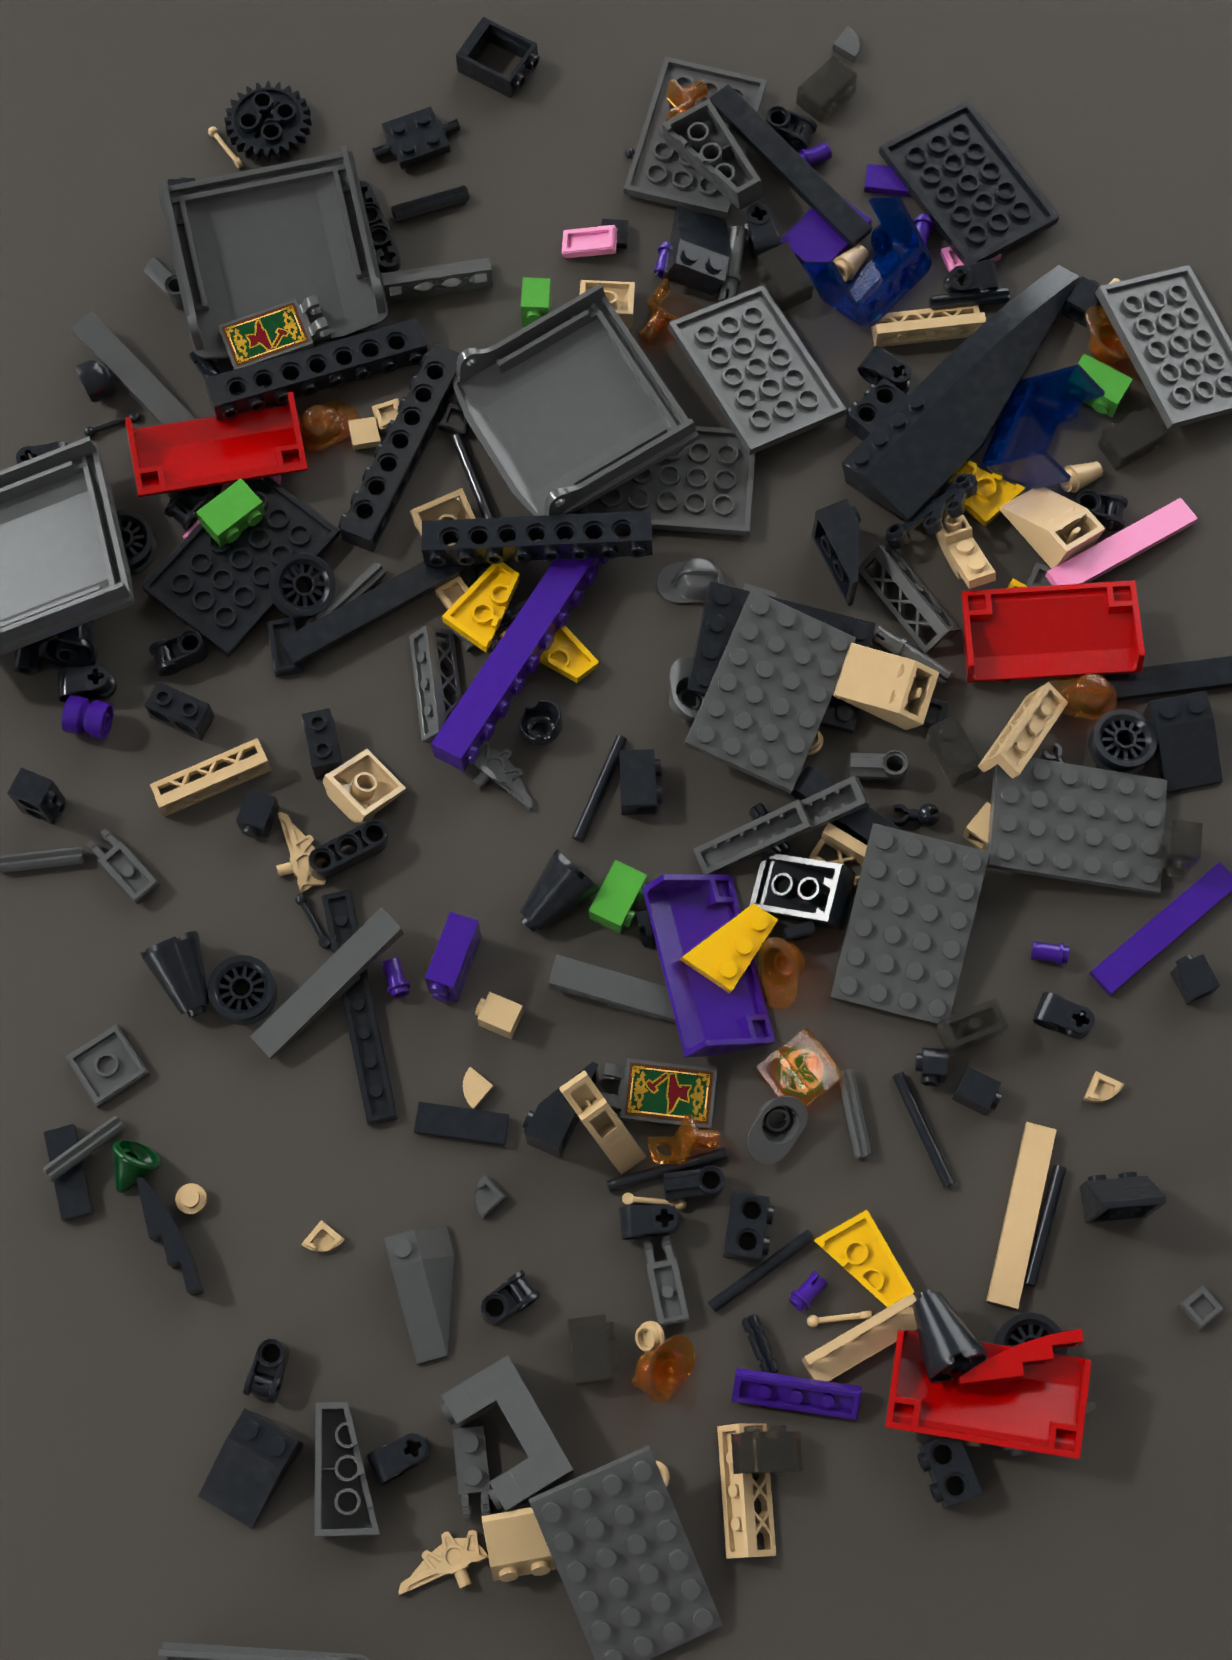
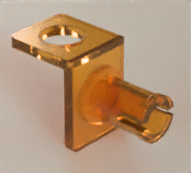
[666,78,708,121]
[638,278,677,344]
[646,1114,720,1164]

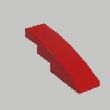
[957,1328,1084,1388]

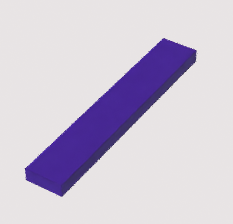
[1089,862,1232,996]

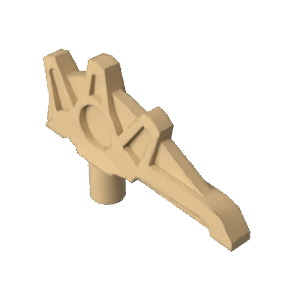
[276,812,328,894]
[398,1530,488,1595]

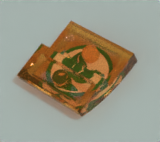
[756,1028,844,1106]

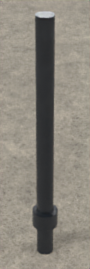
[451,434,516,571]

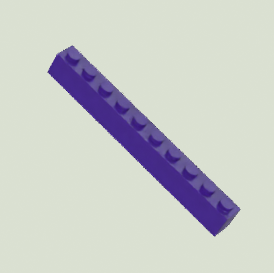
[431,537,609,772]

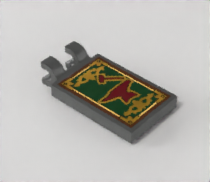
[218,294,331,370]
[602,1058,717,1131]

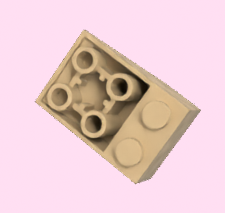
[999,485,1105,569]
[833,643,939,730]

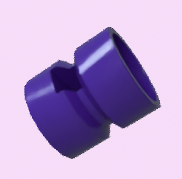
[61,695,114,740]

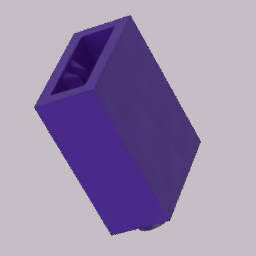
[425,911,482,1003]

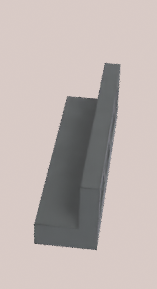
[381,258,493,302]
[859,545,960,654]
[409,625,462,743]

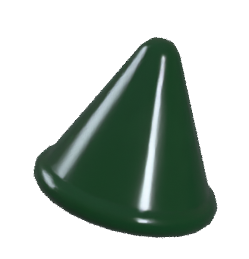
[112,1140,161,1193]

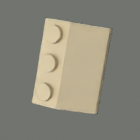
[481,1507,557,1582]

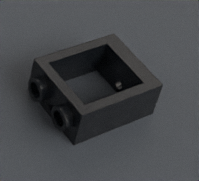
[456,17,540,98]

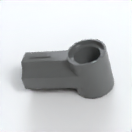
[143,257,184,309]
[850,750,908,784]

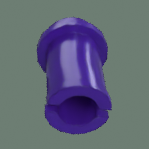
[799,142,832,167]
[910,214,935,251]
[653,241,669,279]
[1031,941,1070,966]
[381,958,411,998]
[789,1271,828,1312]

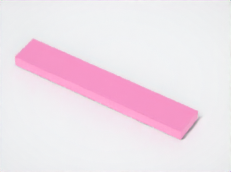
[1045,498,1198,585]

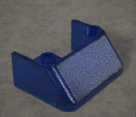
[803,197,932,327]
[983,364,1105,489]

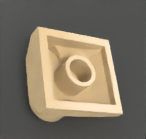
[579,280,635,330]
[410,488,476,546]
[323,749,406,824]

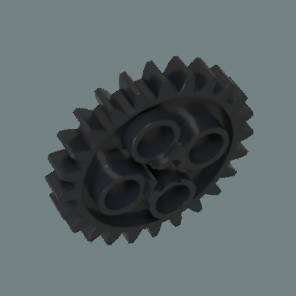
[224,81,312,162]

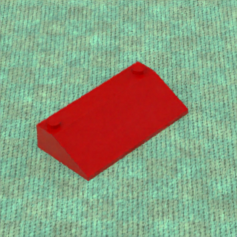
[125,392,308,497]
[961,580,1145,683]
[885,1329,1092,1459]

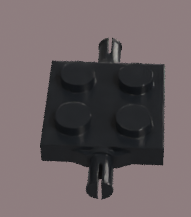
[372,106,460,169]

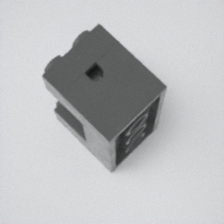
[440,1355,574,1512]

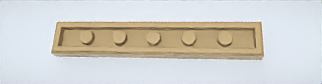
[986,1122,1057,1310]

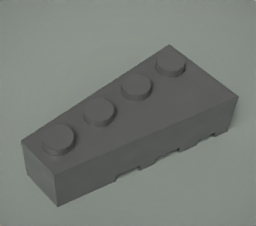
[662,98,763,210]
[314,1402,380,1537]

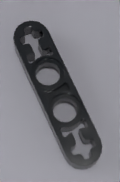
[359,181,401,273]

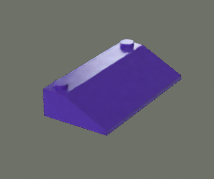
[642,874,775,1058]

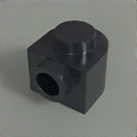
[915,1047,948,1086]

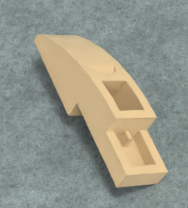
[928,500,996,589]
[559,1070,646,1175]

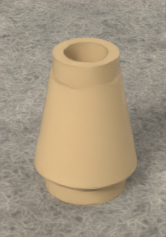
[831,244,869,282]
[1059,461,1103,493]

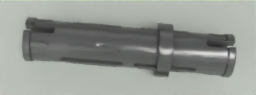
[718,226,748,302]
[872,625,953,686]

